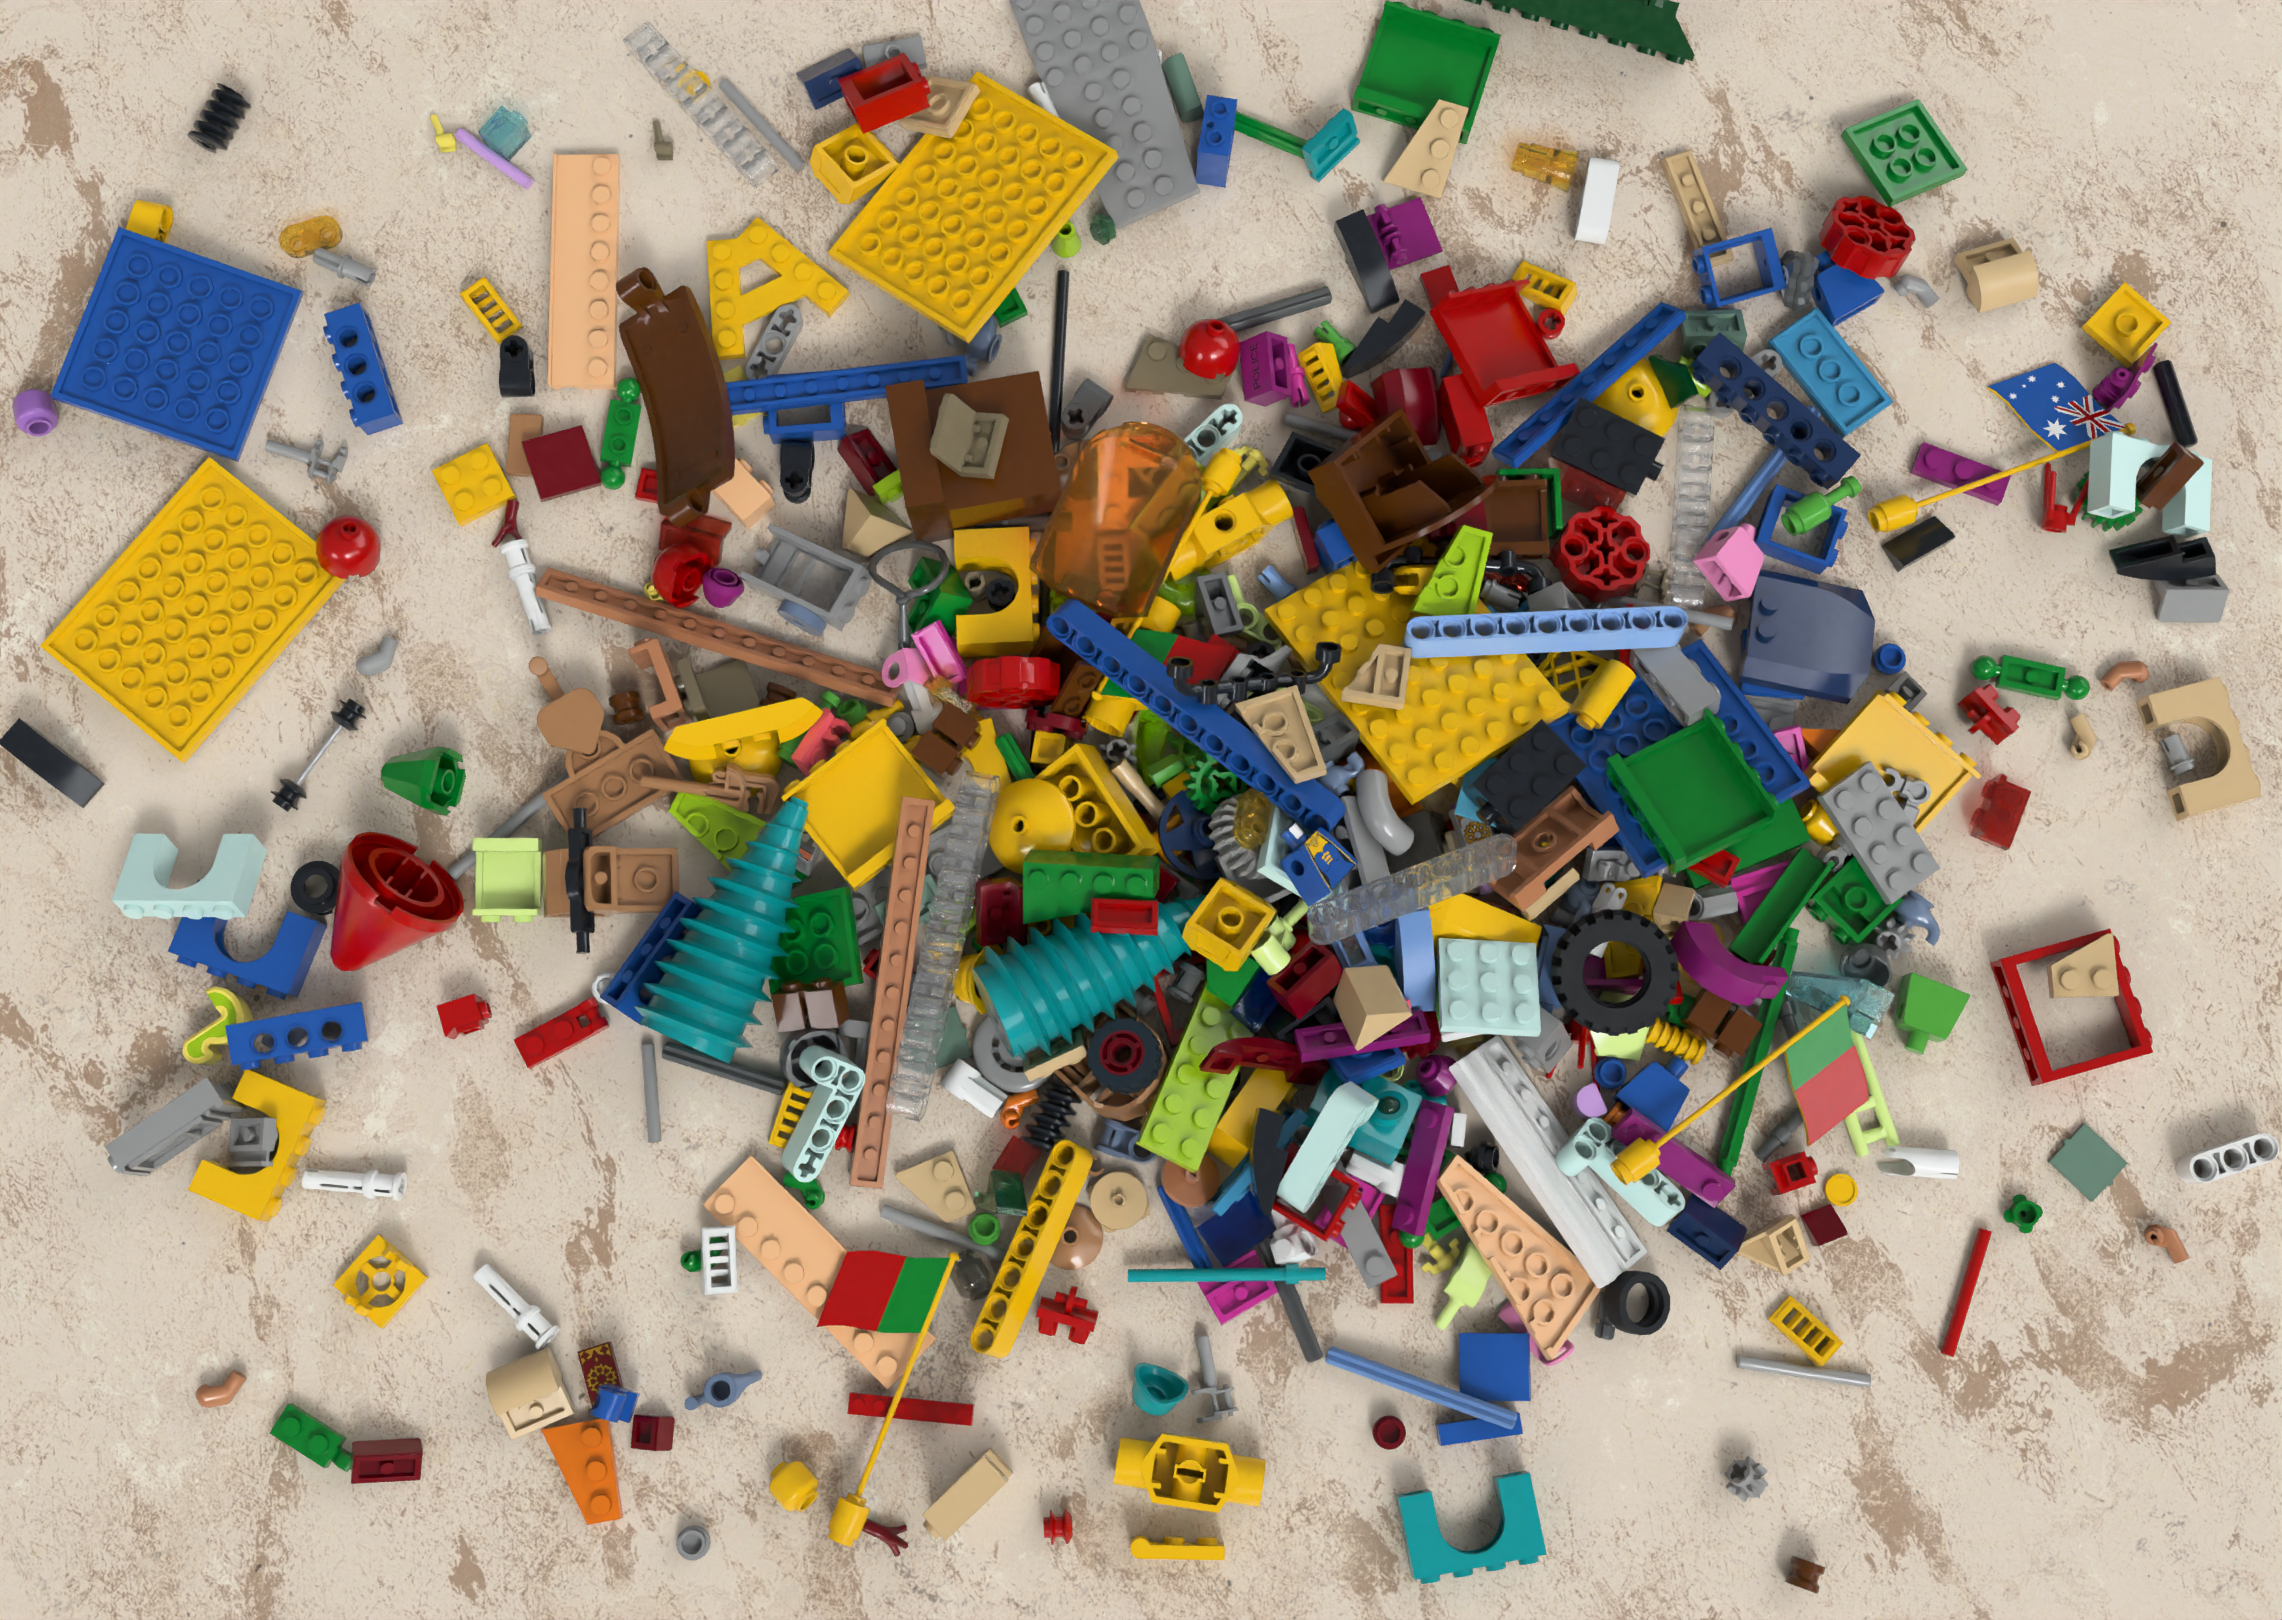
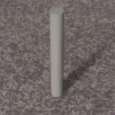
[641,1044,661,1143]

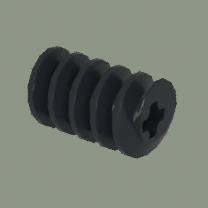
[187,83,251,153]
[1019,1079,1083,1152]

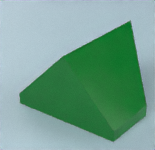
[1205,956,1262,1007]

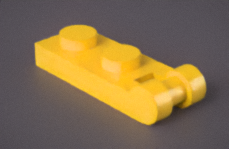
[1130,1535,1225,1560]

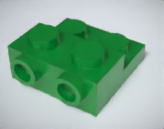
[1807,856,1903,946]

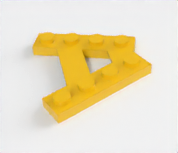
[707,217,850,360]

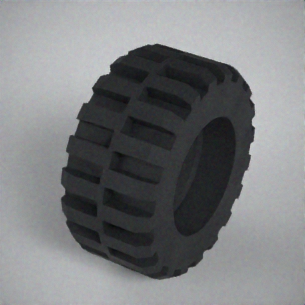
[1551,909,1680,1036]

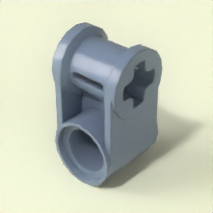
[1093,1118,1157,1165]

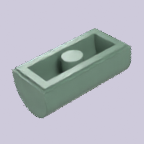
[1161,53,1204,123]

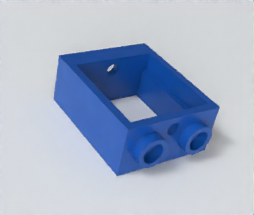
[1196,95,1238,188]
[1692,228,1787,310]
[763,371,847,444]
[1754,484,1848,575]

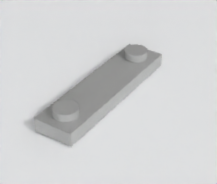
[1320,1158,1398,1290]

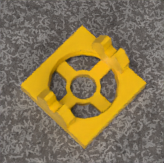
[333,1234,429,1329]

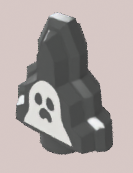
[1778,250,1819,312]

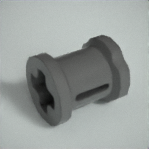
[1165,962,1207,1004]

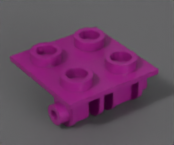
[1367,197,1443,270]
[2092,343,2158,413]

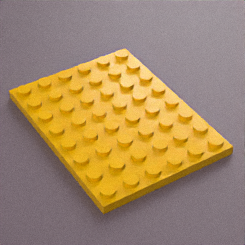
[828,71,1119,344]
[40,457,350,763]
[1264,535,1569,805]

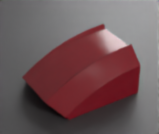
[1371,366,1441,446]

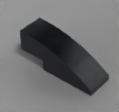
[1334,209,1400,314]
[1342,299,1426,379]
[2109,535,2216,581]
[0,718,105,808]
[1250,1108,1289,1217]

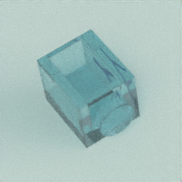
[478,106,532,162]

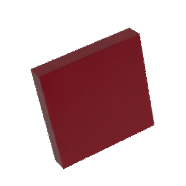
[521,425,601,502]

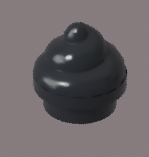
[1464,1141,1499,1174]

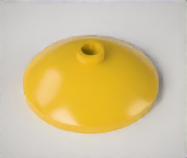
[1591,358,1679,437]
[688,732,783,798]
[987,778,1076,874]

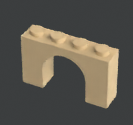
[2136,676,2262,821]
[922,1448,1013,1541]

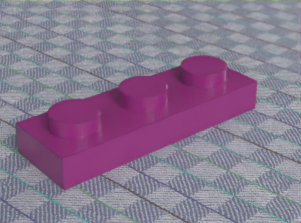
[1910,442,2011,506]

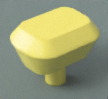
[643,581,664,603]

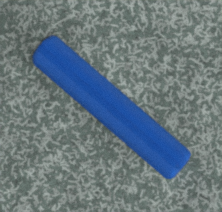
[1157,1185,1212,1268]

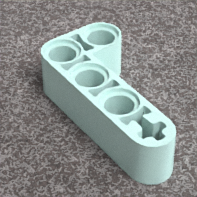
[1128,404,1243,496]
[781,1045,865,1183]
[1276,1081,1379,1213]
[1555,1117,1685,1227]

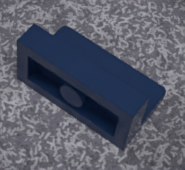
[796,48,863,110]
[1666,1193,1747,1270]

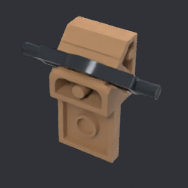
[542,808,679,954]

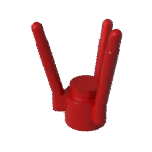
[2040,463,2089,533]
[1545,1016,1600,1092]

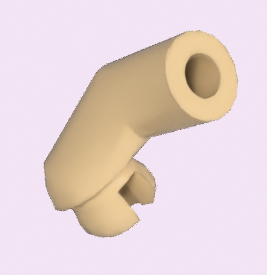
[2070,713,2097,760]

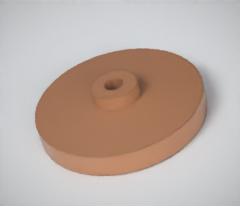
[1161,1154,1220,1207]

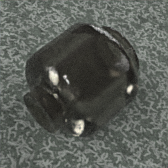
[949,1249,997,1301]

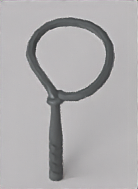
[868,541,949,650]

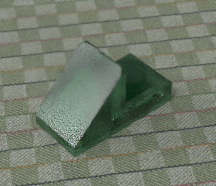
[974,1170,1028,1217]

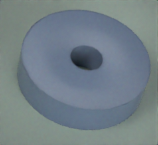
[777,599,827,637]

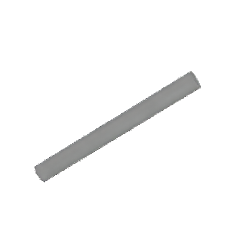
[719,79,806,172]
[1607,596,1734,630]
[880,1205,1007,1263]
[1737,1355,1871,1388]

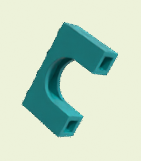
[1395,1470,1547,1584]

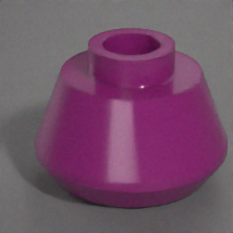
[702,568,745,608]
[1416,1054,1457,1097]

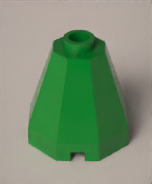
[381,746,466,816]

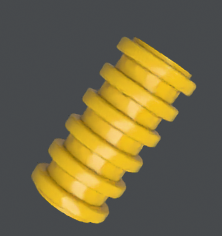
[1645,1017,1707,1065]

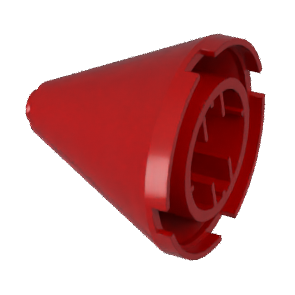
[330,832,464,971]

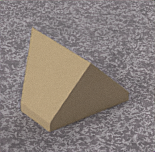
[842,489,914,558]
[1736,1214,1810,1276]

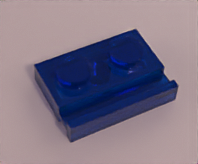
[1196,1190,1277,1267]

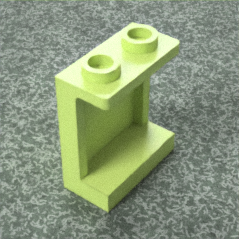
[472,838,543,922]

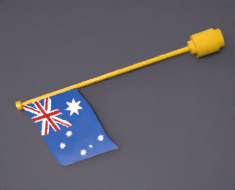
[1868,363,2136,533]

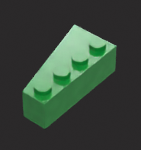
[1023,849,1160,924]

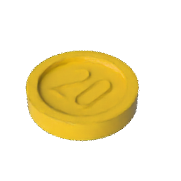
[1824,1174,1858,1207]

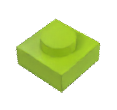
[873,469,903,504]

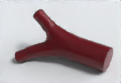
[492,500,522,547]
[862,1519,908,1557]

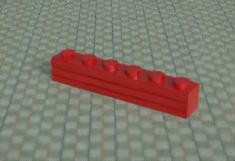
[847,1392,975,1426]

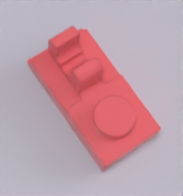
[791,707,852,776]

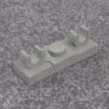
[1582,847,1677,881]

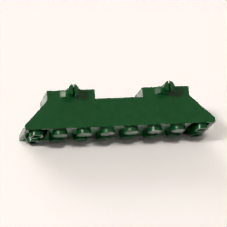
[1464,0,1695,65]

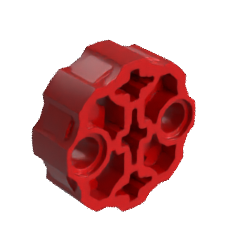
[1818,195,1916,280]
[1552,506,1650,603]
[967,656,1061,709]

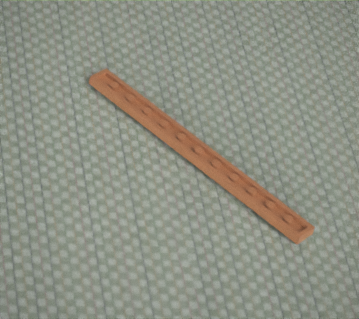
[535,567,903,708]
[849,796,935,1189]

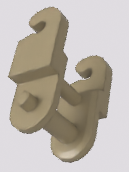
[1632,563,1670,604]

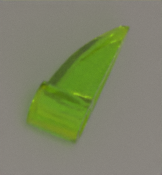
[1135,709,1172,788]

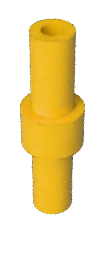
[846,699,904,742]

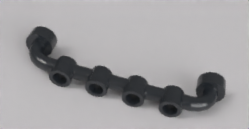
[1370,546,1553,596]
[1166,641,1342,705]

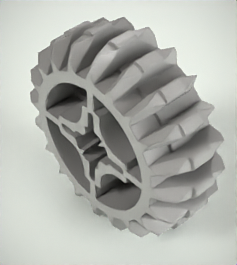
[1208,793,1269,881]

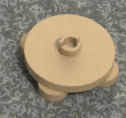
[1087,1169,1150,1233]

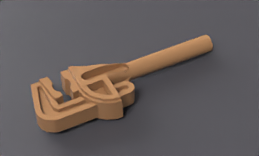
[640,762,780,814]

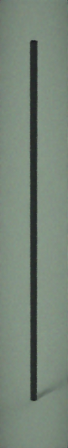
[1025,270,1070,945]

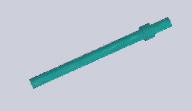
[1128,1264,1326,1284]

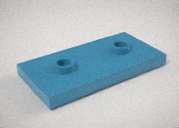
[1767,307,1894,439]
[1205,1108,1309,1216]

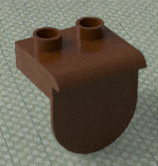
[1308,407,1500,573]

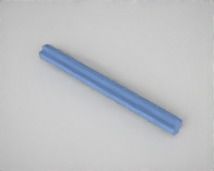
[1702,406,1821,547]
[1325,1347,1517,1429]

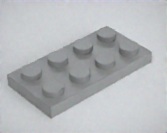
[1816,761,1940,904]

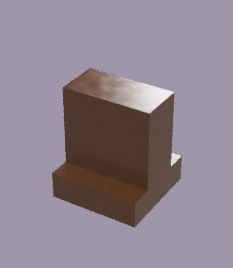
[885,371,1063,542]

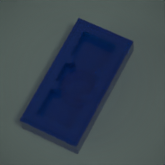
[1229,968,1278,1033]

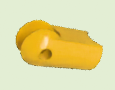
[1393,564,1436,595]

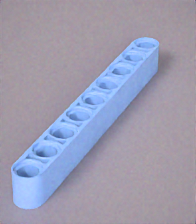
[1402,606,1688,658]

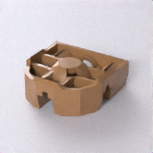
[1053,1001,1171,1122]

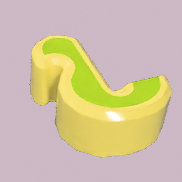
[182,986,253,1066]

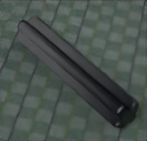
[2153,360,2198,448]

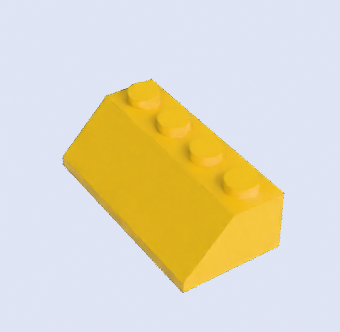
[1034,743,1161,856]

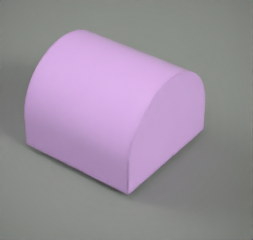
[1571,1082,1608,1119]

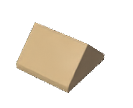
[1333,965,1413,1051]

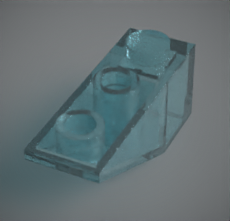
[1786,971,1895,1039]

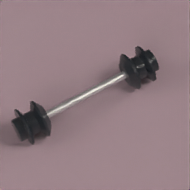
[271,698,367,812]

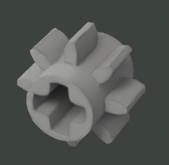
[1099,734,1137,773]
[1871,917,1915,960]
[1725,1456,1768,1502]

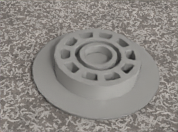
[972,1014,1062,1092]

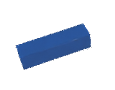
[1435,1412,1523,1446]

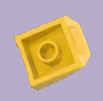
[809,123,900,204]
[1182,877,1277,971]

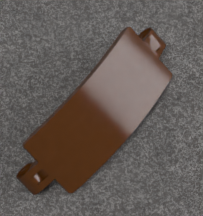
[616,267,735,527]

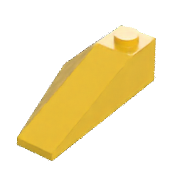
[1412,880,1542,956]

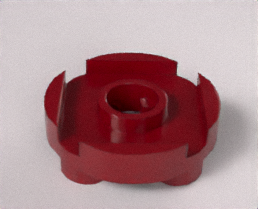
[1024,709,1089,740]

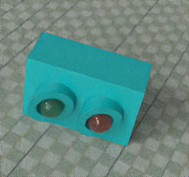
[1302,1064,1423,1166]

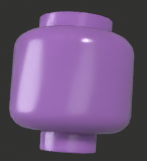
[12,389,59,436]

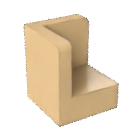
[1653,883,1695,936]

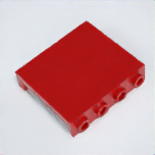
[1429,279,1580,408]

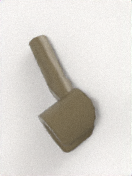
[652,121,674,160]

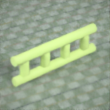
[1844,1020,1900,1157]

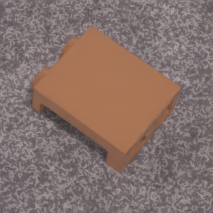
[628,638,694,733]

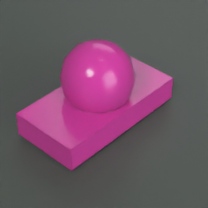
[911,619,967,690]

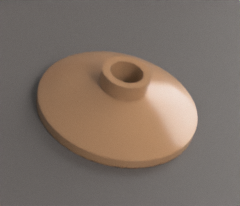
[1044,1204,1103,1270]

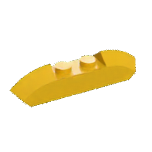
[663,697,824,760]

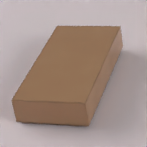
[506,414,544,477]

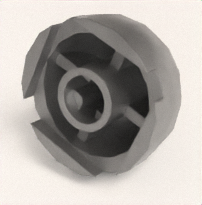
[779,1025,847,1092]

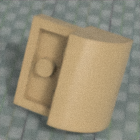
[1955,238,2039,313]
[486,1346,575,1440]

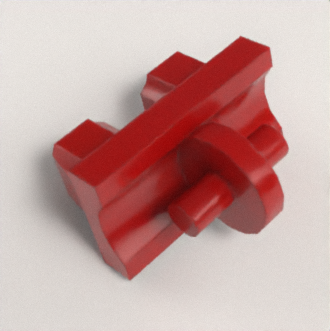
[1957,684,2021,745]
[1036,1286,1099,1345]

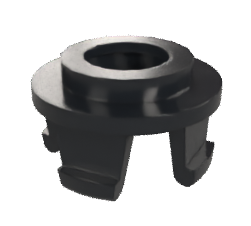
[290,861,340,915]

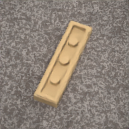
[1661,149,1734,268]

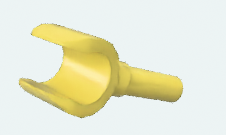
[430,114,457,153]

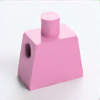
[1693,523,1764,602]

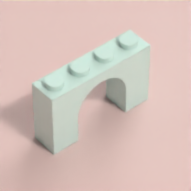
[2087,431,2212,538]
[112,833,267,920]

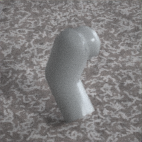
[356,637,398,676]

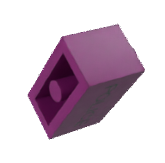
[1240,331,1293,407]

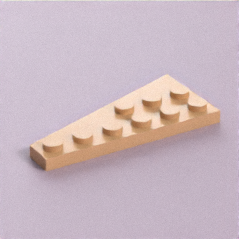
[1436,1154,1601,1361]

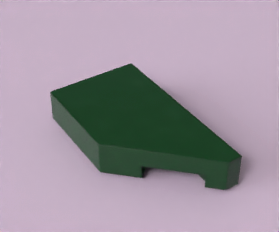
[1648,354,1699,409]

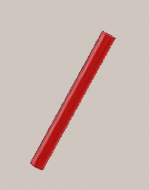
[1941,1228,1992,1357]

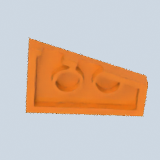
[541,1419,623,1525]

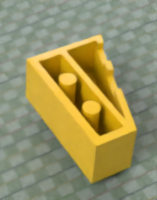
[1207,1068,1298,1169]

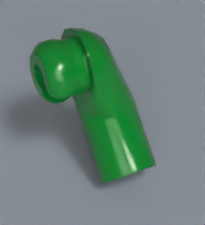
[783,1170,825,1209]
[680,1236,727,1272]

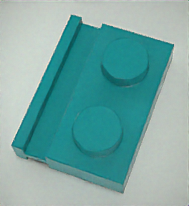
[1301,108,1360,182]

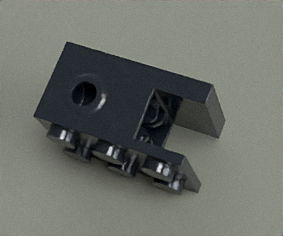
[1550,397,1665,498]
[1464,719,1587,839]

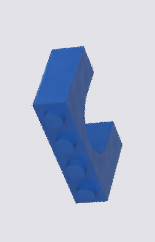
[168,879,327,1000]

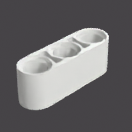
[1574,156,1620,245]
[2176,1133,2279,1184]

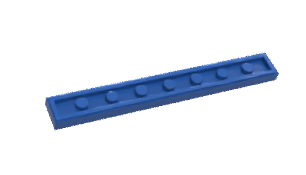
[1492,302,1686,469]
[726,355,968,415]

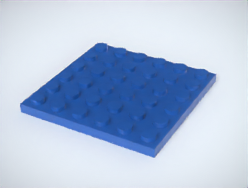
[50,227,303,462]
[1548,639,1810,879]

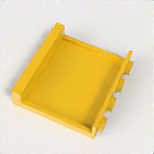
[1803,689,1981,834]
[781,718,956,892]

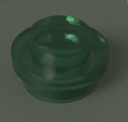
[1090,214,1116,245]

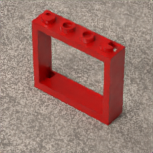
[1990,928,2153,1086]

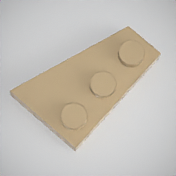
[1383,99,1469,199]
[1235,685,1327,784]

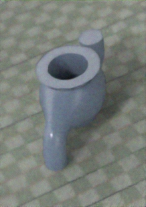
[964,314,1002,377]
[1314,752,1365,798]
[1562,866,1600,922]
[1893,890,1940,946]
[684,1370,762,1410]

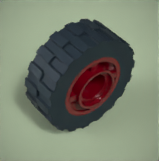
[1086,1018,1163,1095]

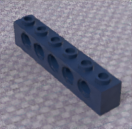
[1687,332,1861,490]

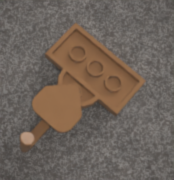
[529,656,685,839]

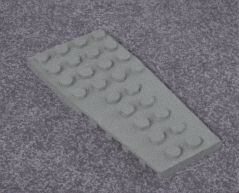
[1009,0,1200,229]

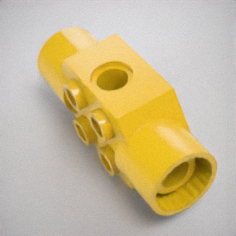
[1152,478,1293,583]
[1082,593,1181,737]
[1113,1432,1266,1513]

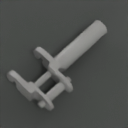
[265,440,348,485]
[1191,1335,1238,1423]

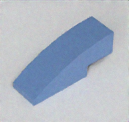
[1394,907,1436,1012]

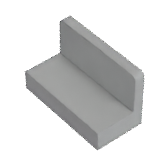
[2154,574,2229,622]

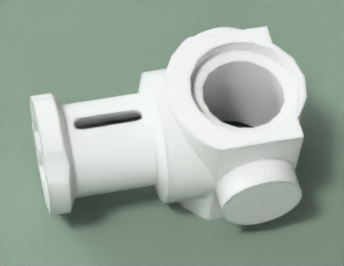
[1270,1199,1319,1268]

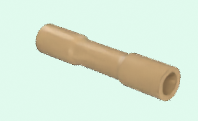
[1110,758,1174,824]

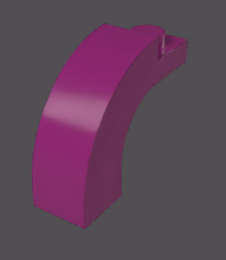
[1670,921,1789,1006]

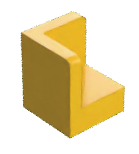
[1030,731,1075,770]

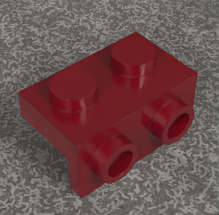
[976,877,1028,947]

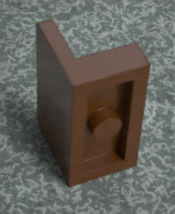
[2135,441,2204,510]

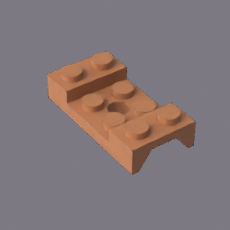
[1476,786,1619,912]

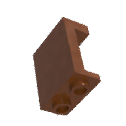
[1483,475,1550,560]
[1028,625,1103,718]

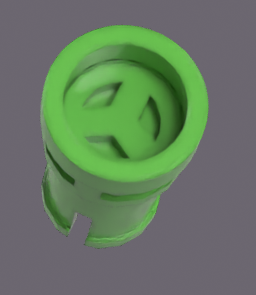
[1313,320,1357,366]

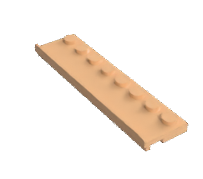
[547,153,621,390]
[703,1155,937,1390]

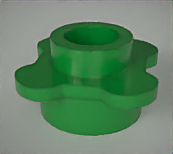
[2003,1194,2043,1234]

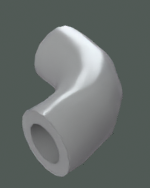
[1356,769,1414,856]

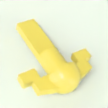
[1231,445,1269,490]
[1421,1233,1461,1275]

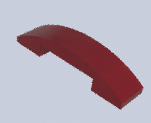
[1199,1037,1330,1086]

